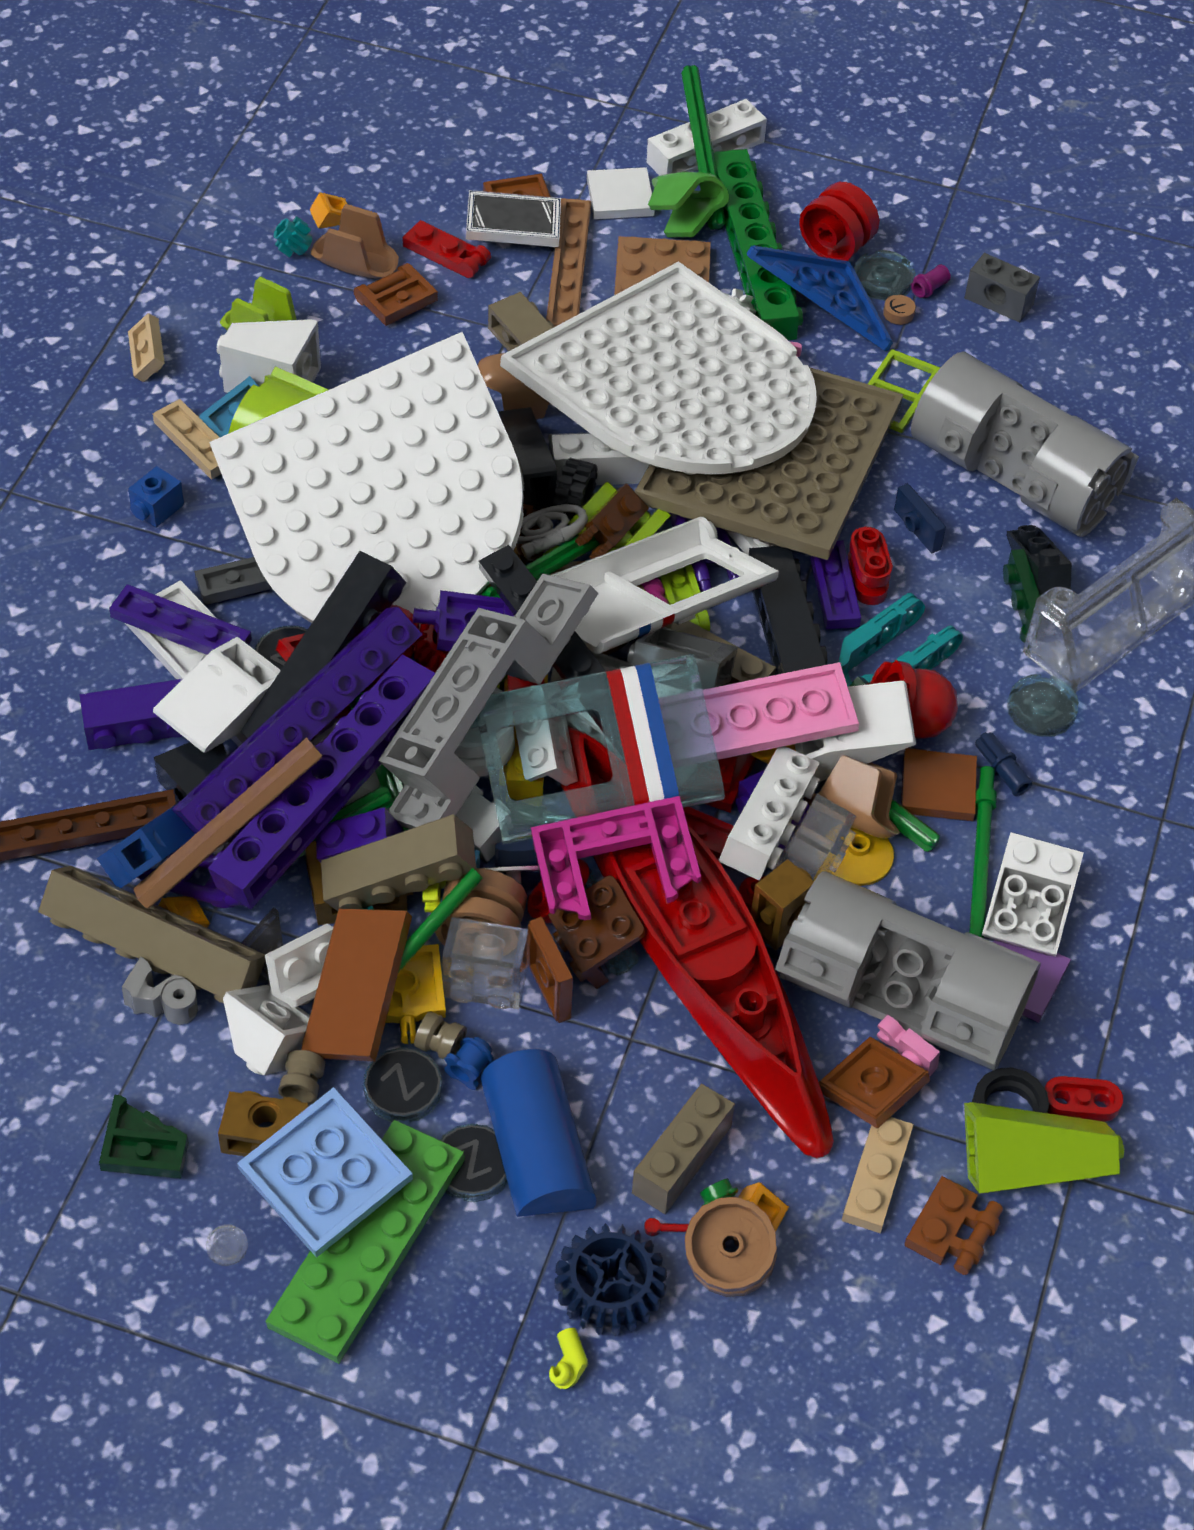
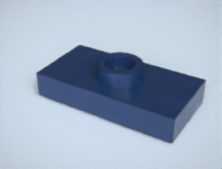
[894,483,946,554]

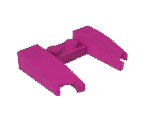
[531,796,701,920]

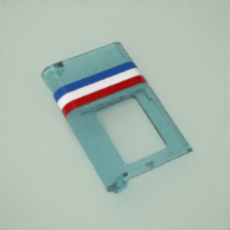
[470,654,725,844]

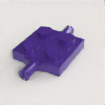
[412,590,514,651]

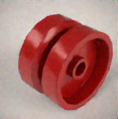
[799,181,880,261]

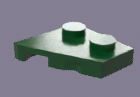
[99,1095,189,1179]

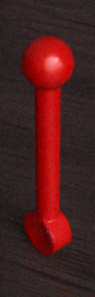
[644,1218,689,1236]

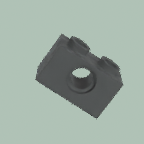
[964,253,1040,323]

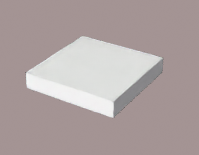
[587,167,655,220]

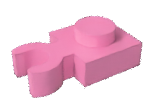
[877,1015,940,1076]

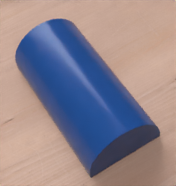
[480,1049,597,1217]

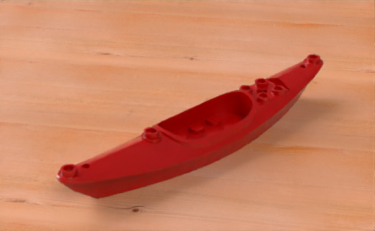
[560,725,834,1158]

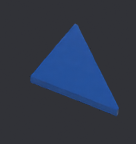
[747,245,893,351]

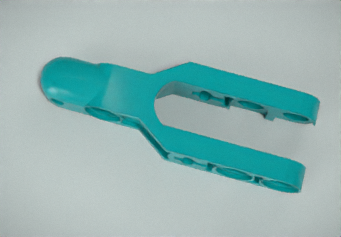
[837,593,963,687]

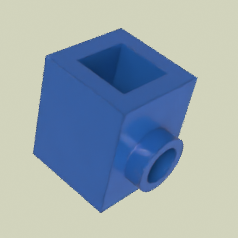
[128,466,184,528]

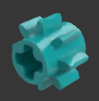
[273,216,312,258]

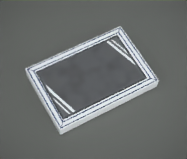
[466,190,561,247]

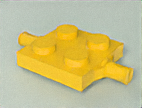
[386,940,446,1044]

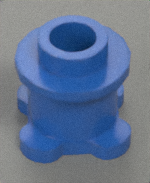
[444,1037,494,1090]

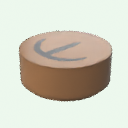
[883,295,916,325]

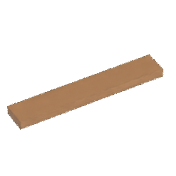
[546,198,591,327]
[133,738,322,909]

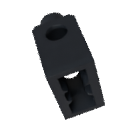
[154,742,228,803]

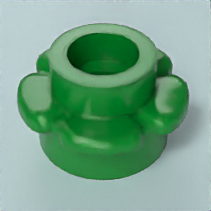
[700,1178,739,1206]

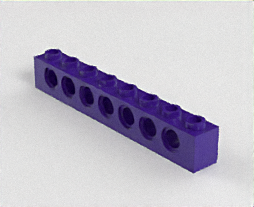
[172,607,423,834]
[208,654,435,909]

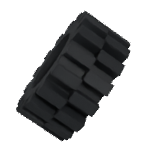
[553,457,598,520]

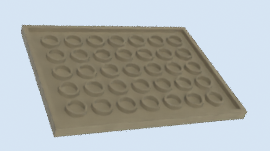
[634,367,904,560]

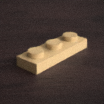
[152,399,221,480]
[842,1117,914,1234]

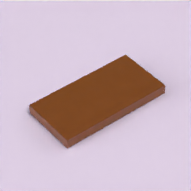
[301,909,412,1062]

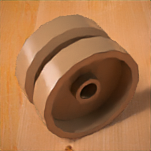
[435,868,527,960]
[685,1197,777,1297]

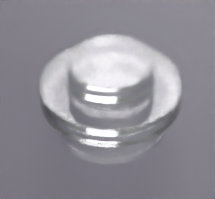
[206,1224,248,1266]

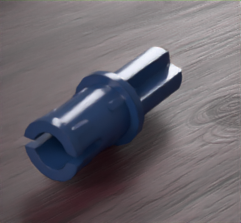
[975,732,1033,796]

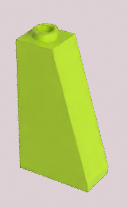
[964,1102,1124,1194]

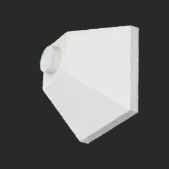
[223,985,310,1075]

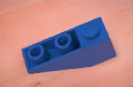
[97,803,195,888]

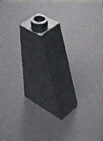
[499,407,557,510]

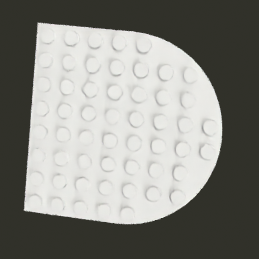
[500,261,817,475]
[209,332,524,629]

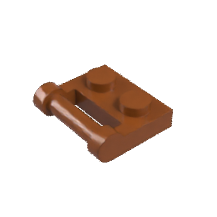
[353,263,438,326]

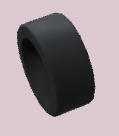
[972,1067,1049,1113]

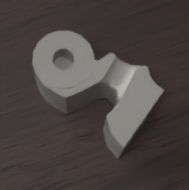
[122,956,198,1025]

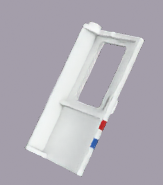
[537,516,779,654]

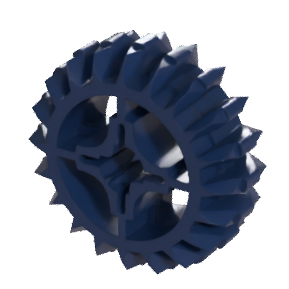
[554,1223,667,1336]

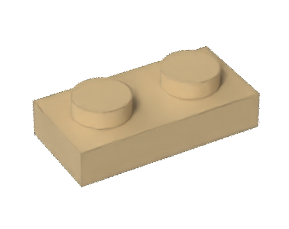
[128,313,165,382]

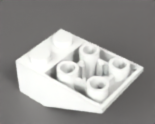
[153,637,281,753]
[795,680,916,782]
[982,832,1084,957]

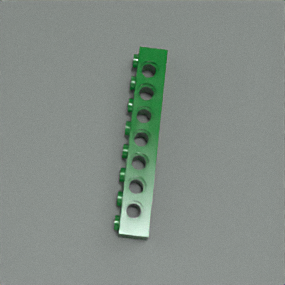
[714,149,803,340]

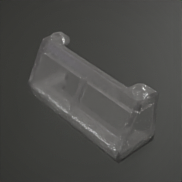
[1023,497,1194,694]

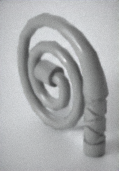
[517,504,588,559]

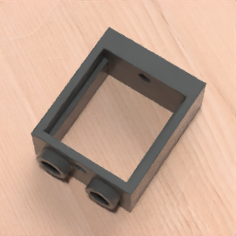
[627,627,738,692]

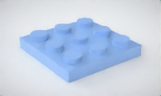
[237,1087,413,1258]

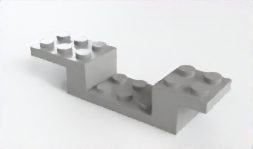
[378,574,599,829]

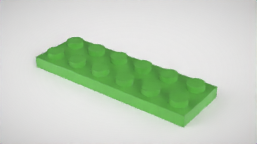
[265,1120,465,1364]

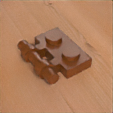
[904,1176,1003,1275]

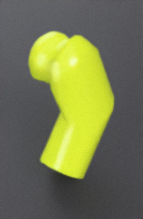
[549,1328,588,1389]

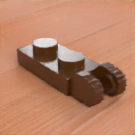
[575,483,649,559]

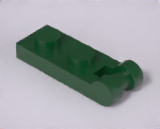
[1003,549,1046,645]

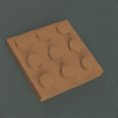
[614,236,711,295]

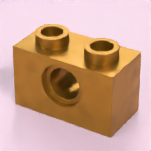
[751,859,814,951]
[218,1091,309,1157]

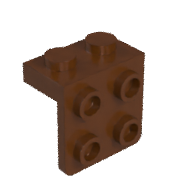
[548,876,646,989]

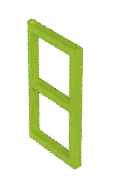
[868,349,940,433]

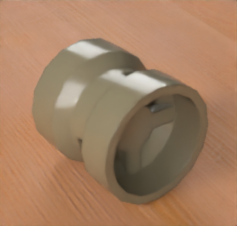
[414,1011,467,1060]
[278,1050,326,1104]

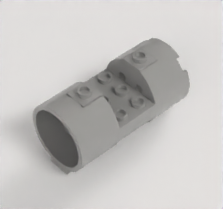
[911,352,1139,537]
[775,871,1041,1071]

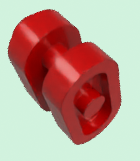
[848,527,893,605]

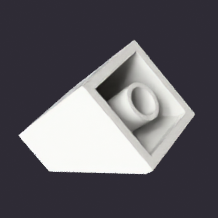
[217,319,321,393]

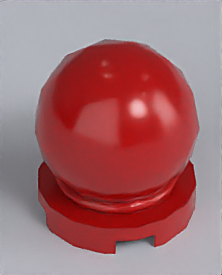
[870,660,958,739]

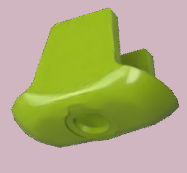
[220,277,297,330]

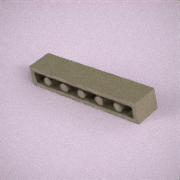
[38,865,266,1004]

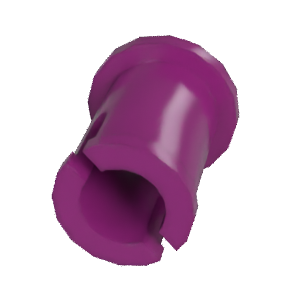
[911,264,951,298]

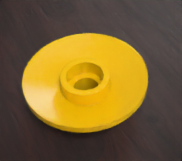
[820,824,894,886]

